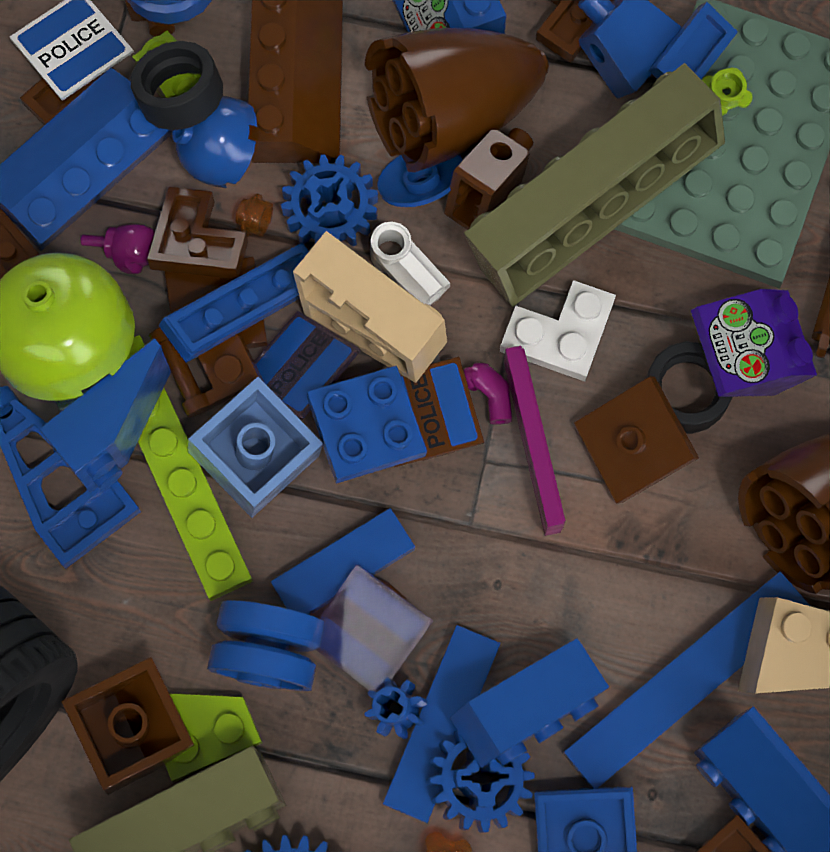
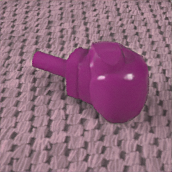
[81,224,155,275]

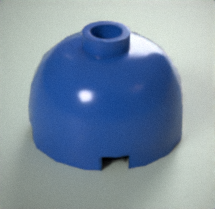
[172,96,257,188]

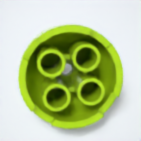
[0,253,135,401]

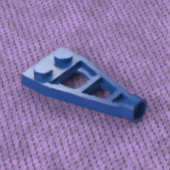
[0,386,141,569]

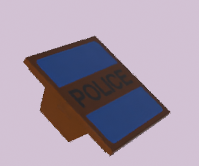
[394,357,484,467]

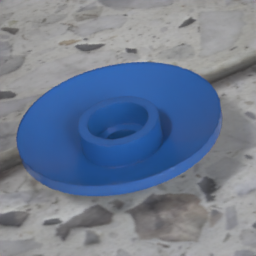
[377,155,463,207]

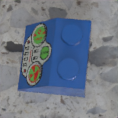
[393,0,506,34]

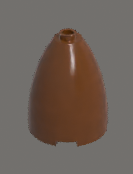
[364,28,549,172]
[738,434,830,594]

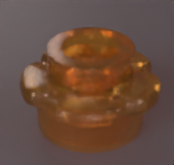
[235,194,273,237]

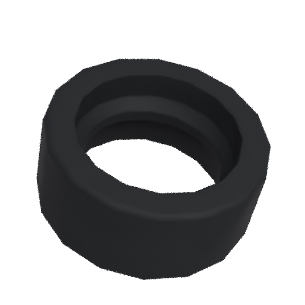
[131,41,223,130]
[645,341,733,434]

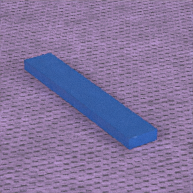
[563,571,810,788]

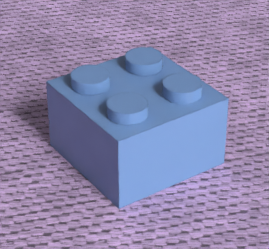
[188,377,323,518]

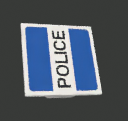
[10,0,134,100]

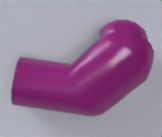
[463,362,512,425]

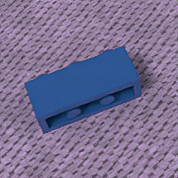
[450,638,609,768]

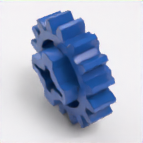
[281,154,378,247]
[427,730,535,833]

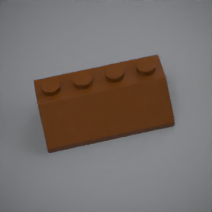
[248,0,343,163]

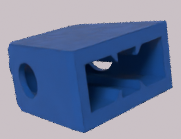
[577,0,682,99]

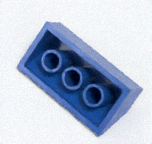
[0,68,173,251]
[694,706,830,852]

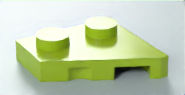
[165,694,263,782]

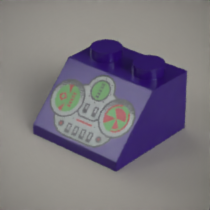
[691,289,817,397]

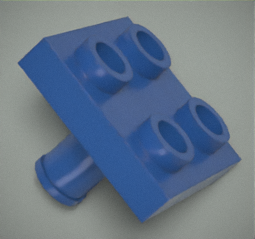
[307,365,427,484]

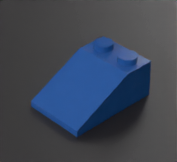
[39,338,171,493]

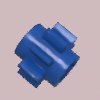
[365,677,427,739]

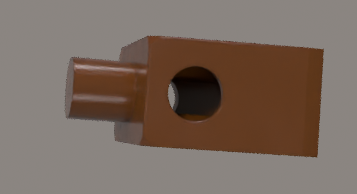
[444,128,533,230]

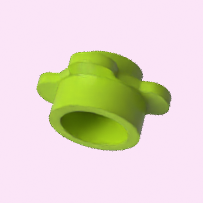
[702,68,752,116]

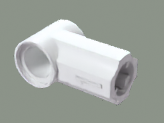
[370,221,450,306]

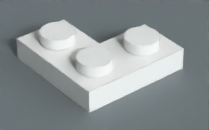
[500,280,616,381]

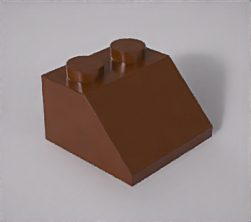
[61,657,194,795]

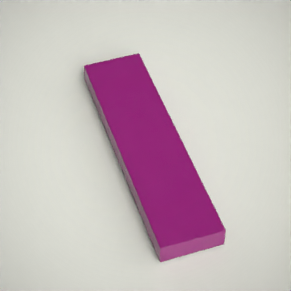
[504,346,566,536]

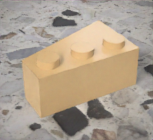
[293,231,447,383]
[738,597,830,693]

